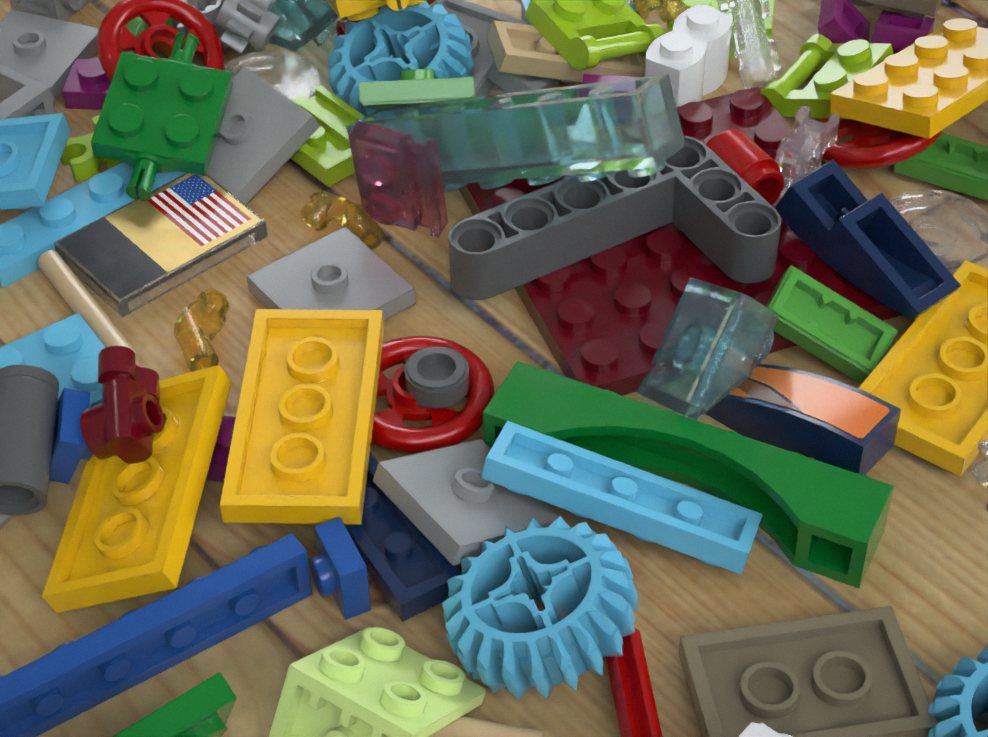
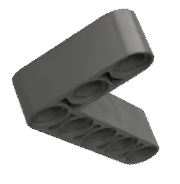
[449,136,781,300]

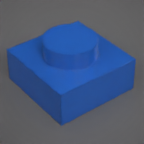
[49,387,93,484]
[309,517,371,620]

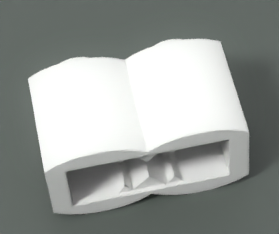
[643,5,733,114]

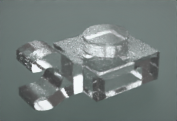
[775,106,840,198]

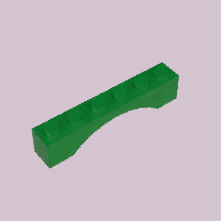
[483,361,894,588]

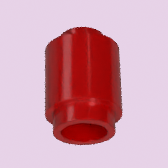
[706,129,784,205]

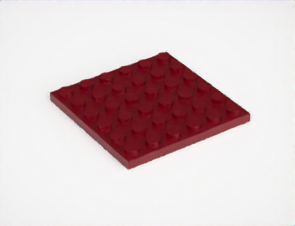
[453,87,903,396]

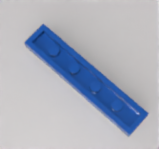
[0,533,313,737]

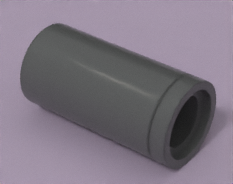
[0,364,60,516]

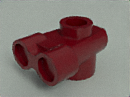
[80,345,164,464]

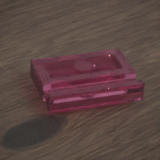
[348,120,448,238]

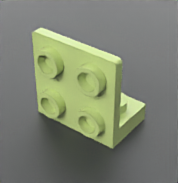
[269,627,486,737]

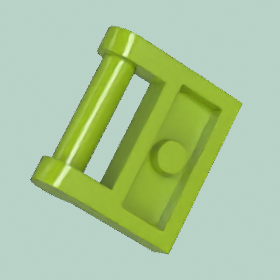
[524,0,666,70]
[760,34,894,119]

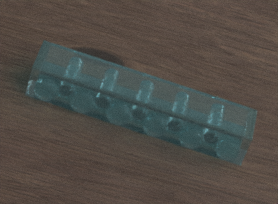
[346,74,686,196]

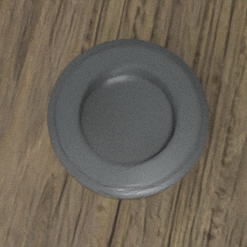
[404,347,469,408]

